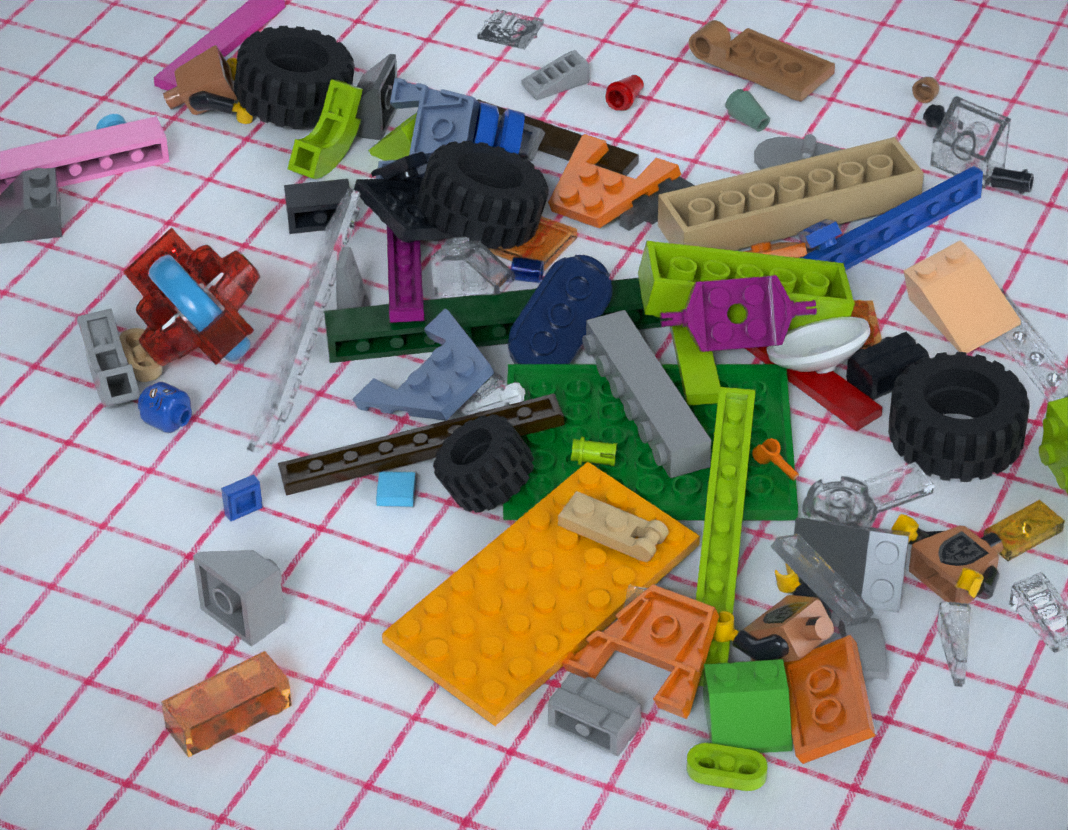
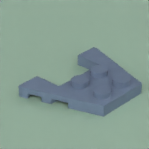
[376,78,480,179]
[352,309,494,421]

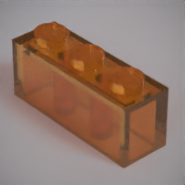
[161,651,292,758]

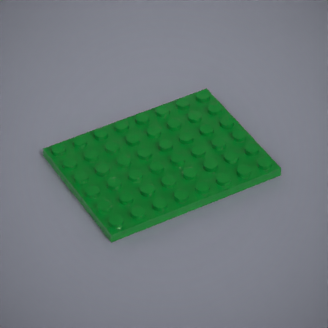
[503,364,798,521]

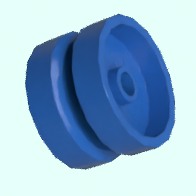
[473,102,525,155]

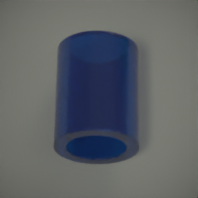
[510,257,544,283]

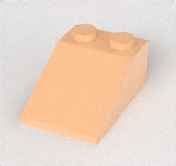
[903,240,1021,354]

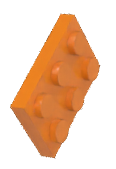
[784,635,876,764]

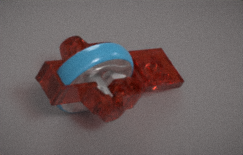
[123,227,261,367]

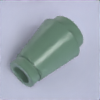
[725,89,770,132]

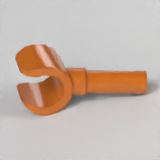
[752,438,799,481]

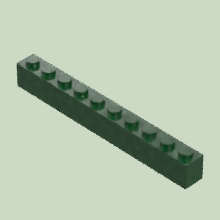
[324,278,667,363]

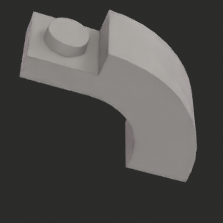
[77,308,140,407]

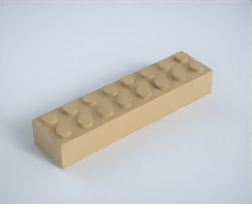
[658,137,924,251]

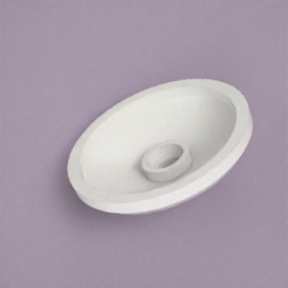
[767,317,870,374]

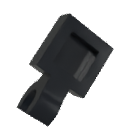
[371,151,428,181]

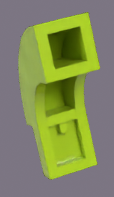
[287,79,363,179]

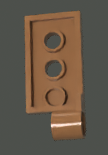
[689,20,835,102]

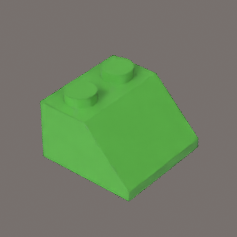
[703,659,792,753]

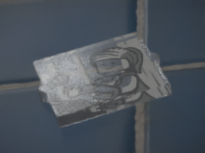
[477,9,544,50]

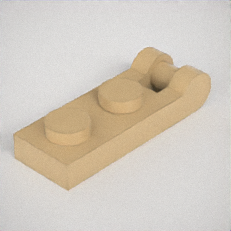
[558,491,669,562]

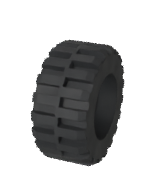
[234,25,355,129]
[418,141,549,249]
[888,352,1030,482]

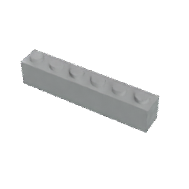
[582,310,711,478]

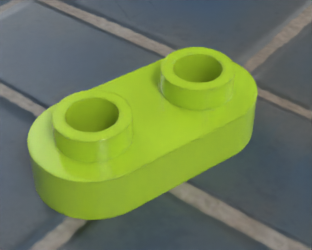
[686,743,768,791]

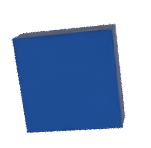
[221,474,263,522]

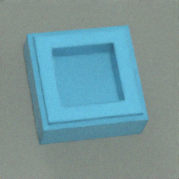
[376,472,416,507]

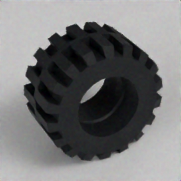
[433,414,534,513]

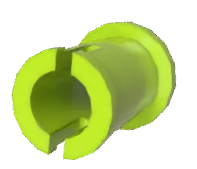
[571,436,617,466]

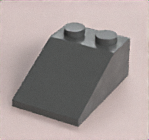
[790,517,910,612]

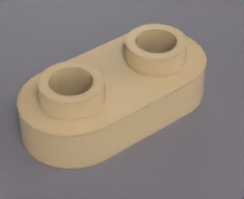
[119,328,162,382]

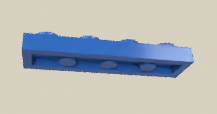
[797,219,842,251]

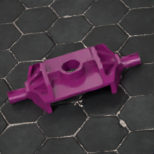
[660,275,817,352]

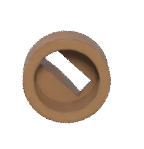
[912,77,939,103]

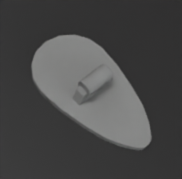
[754,134,843,170]

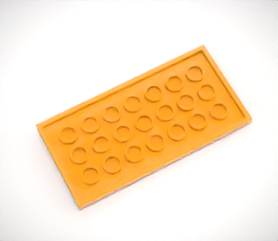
[382,462,700,726]

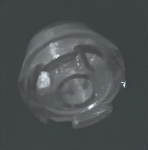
[802,476,877,527]

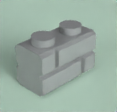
[548,673,641,757]

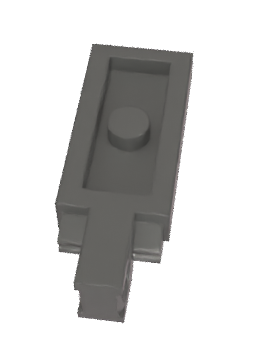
[619,176,695,231]

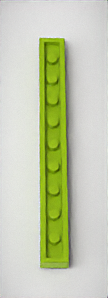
[696,387,755,687]

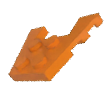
[548,134,681,228]
[562,584,719,719]

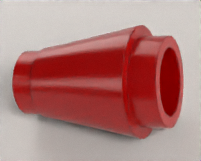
[605,75,644,111]

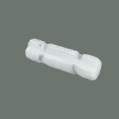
[460,382,526,416]

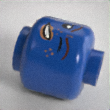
[138,382,192,433]

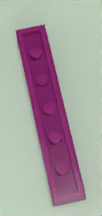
[387,226,424,323]

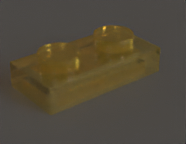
[983,500,1065,561]

